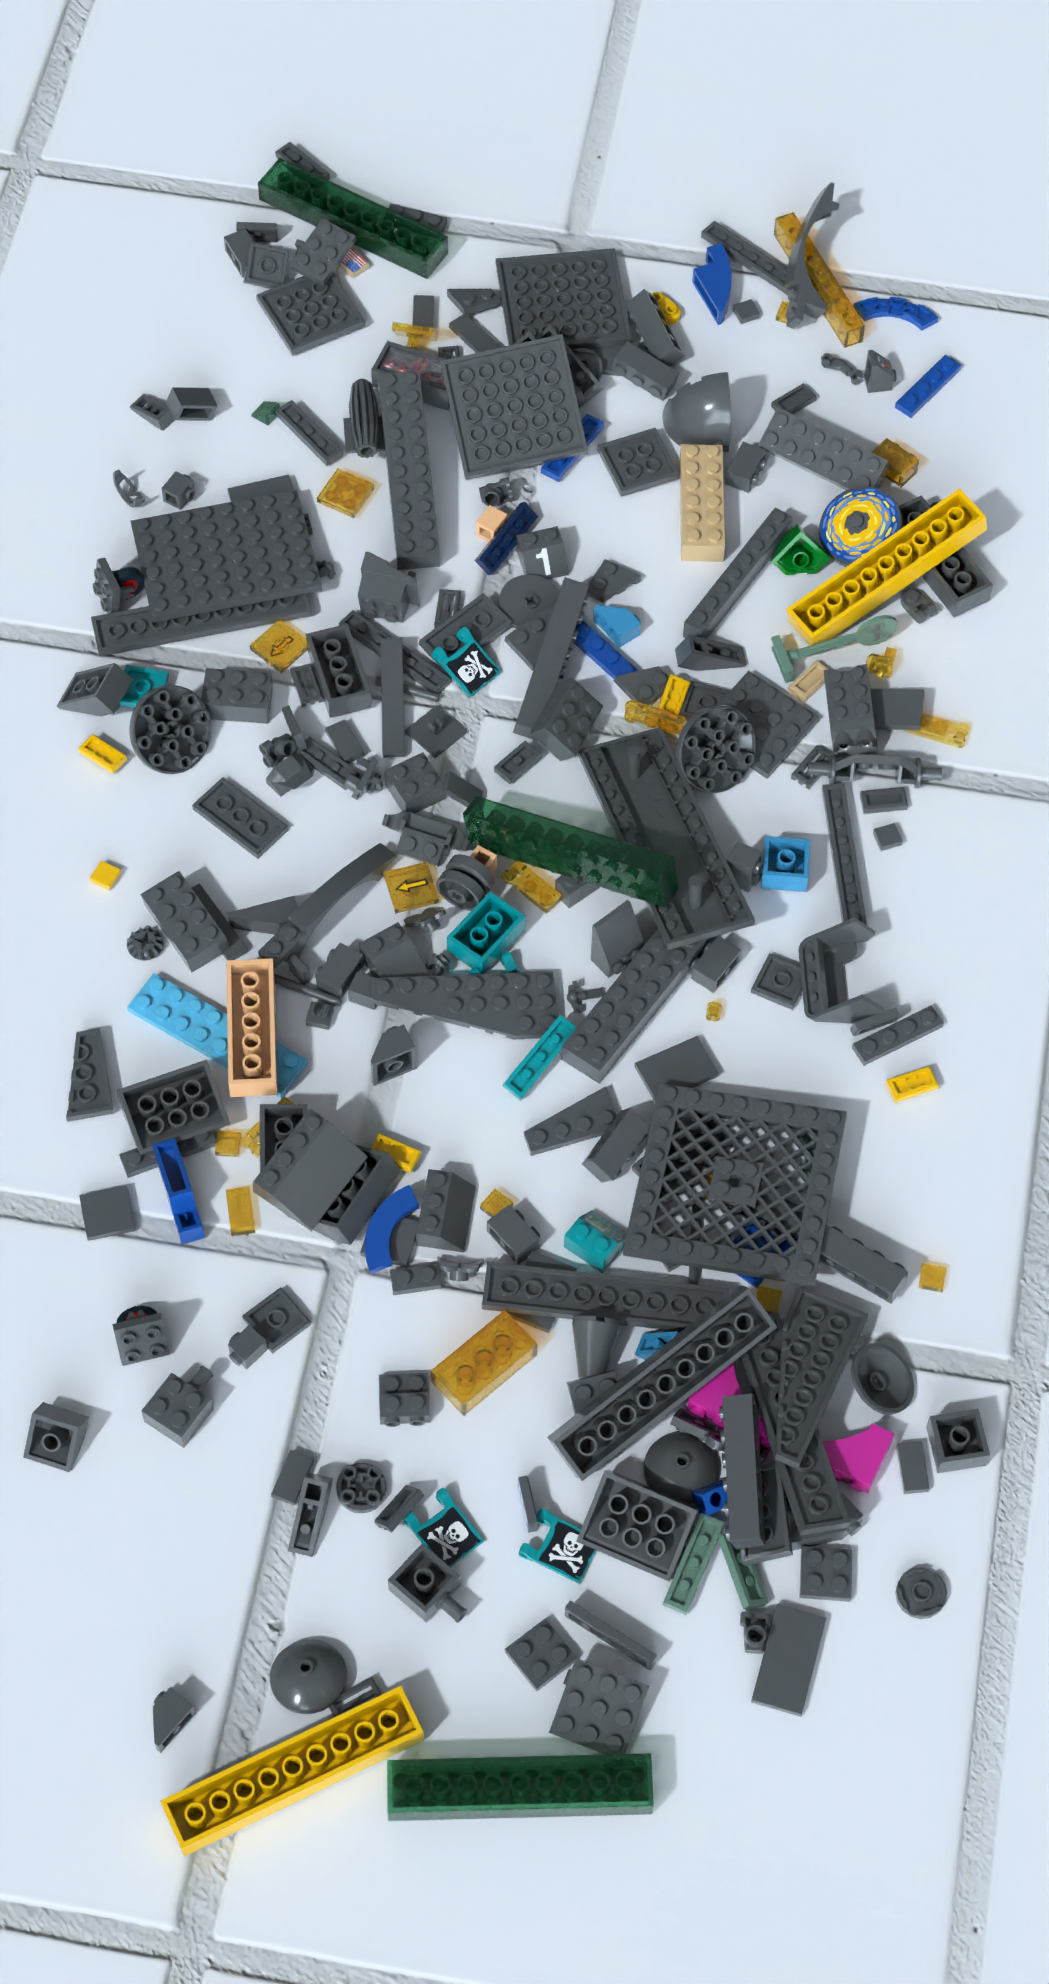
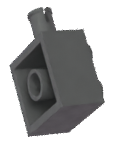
[141,1366,214,1448]
[388,1543,468,1623]

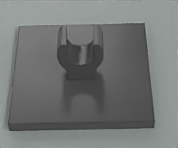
[405,705,467,758]

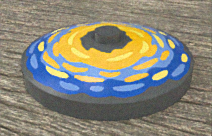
[819,486,903,567]

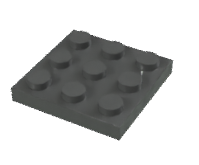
[597,428,679,497]
[549,1658,649,1761]

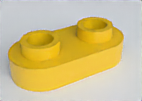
[651,292,681,325]

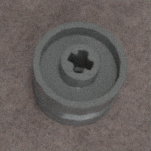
[436,854,494,911]

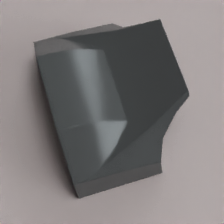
[266,754,315,797]

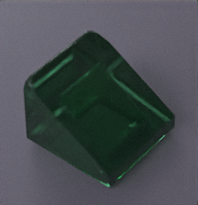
[251,401,280,425]

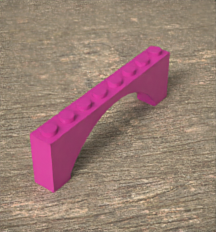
[687,1360,894,1493]

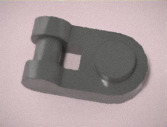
[901,589,938,624]

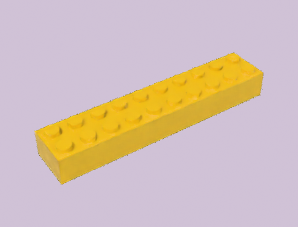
[786,488,987,646]
[160,1686,424,1856]

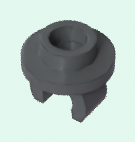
[425,953,451,976]

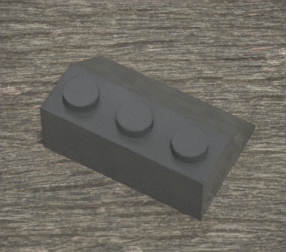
[416,1169,476,1253]

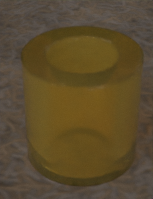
[706,1002,722,1021]

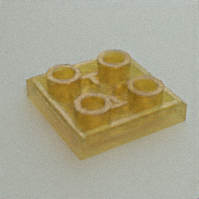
[317,468,374,518]

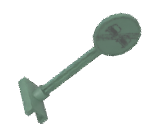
[771,615,898,683]

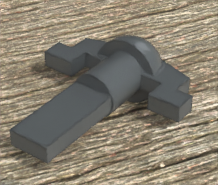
[316,560,336,580]
[567,980,603,1013]

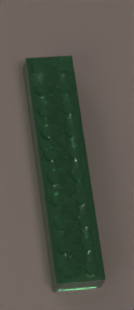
[258,158,448,279]
[463,796,678,907]
[387,1753,654,1821]

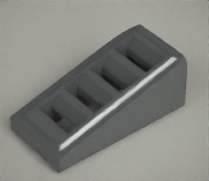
[130,394,175,431]

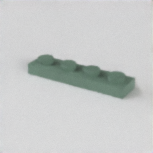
[663,1513,725,1615]

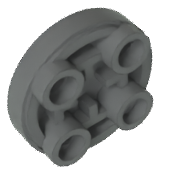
[336,1463,387,1513]

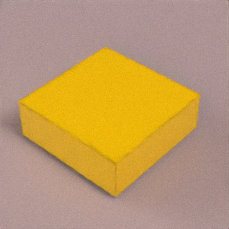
[90,861,121,890]

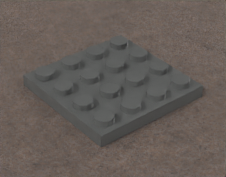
[256,273,365,356]
[718,671,819,779]

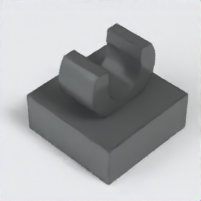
[306,1001,334,1030]

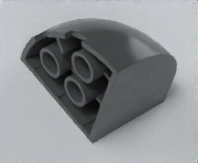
[662,372,731,452]

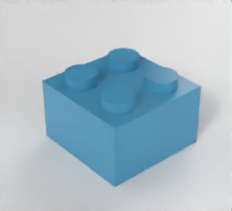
[761,836,810,892]

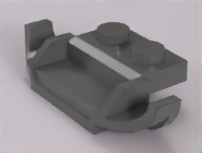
[382,812,469,867]

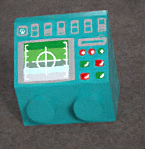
[564,1210,627,1273]

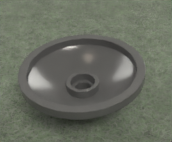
[851,1343,914,1415]
[643,1432,718,1504]
[270,1639,347,1714]

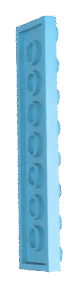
[127,973,308,1099]

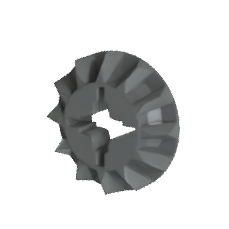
[127,926,164,961]

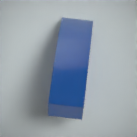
[692,243,732,325]
[152,1138,205,1245]

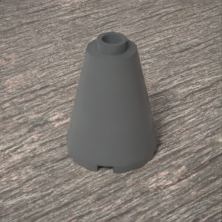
[572,1316,621,1379]

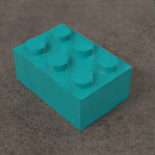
[447,891,526,974]

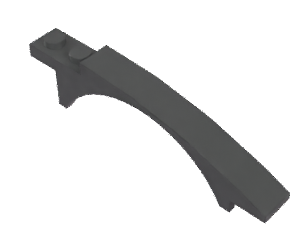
[784,182,839,329]
[258,843,397,968]

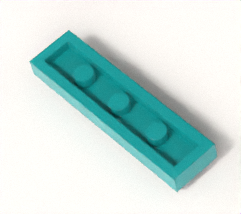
[502,1014,577,1100]

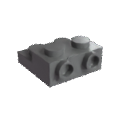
[379,1373,430,1427]

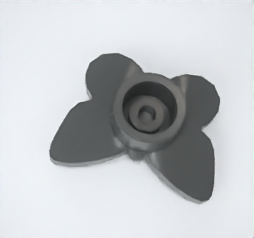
[404,908,446,933]
[437,1256,484,1281]

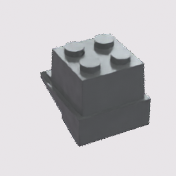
[358,551,420,623]

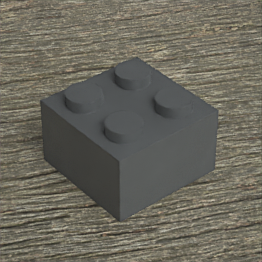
[384,752,445,813]
[926,1409,990,1473]

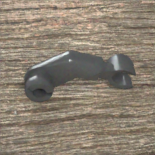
[821,353,863,385]

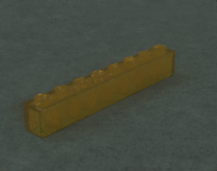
[774,212,865,348]

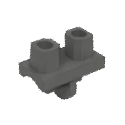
[344,756,384,800]

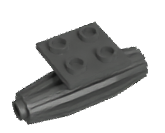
[343,379,385,458]

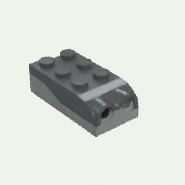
[823,664,878,757]

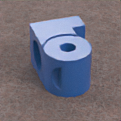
[691,1480,728,1515]

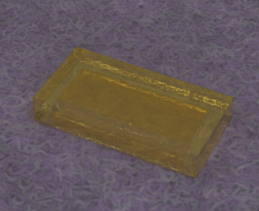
[226,1187,255,1236]

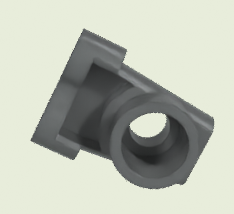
[479,477,514,506]
[259,733,296,768]
[740,1612,771,1654]

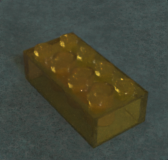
[431,1310,537,1416]

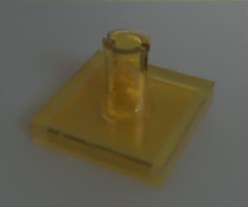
[392,322,438,350]

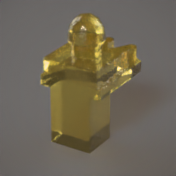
[866,647,897,679]

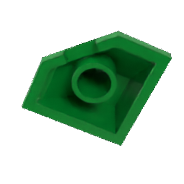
[770,524,831,575]

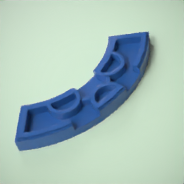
[853,297,938,331]
[365,1185,419,1274]

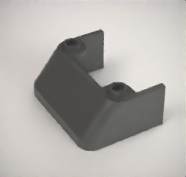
[799,918,884,1024]

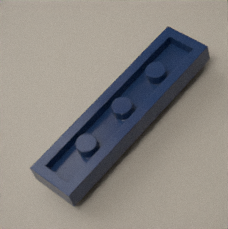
[474,501,539,576]

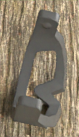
[113,469,145,507]

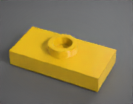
[655,674,691,722]
[78,734,127,774]
[885,1066,939,1103]
[371,1133,422,1174]

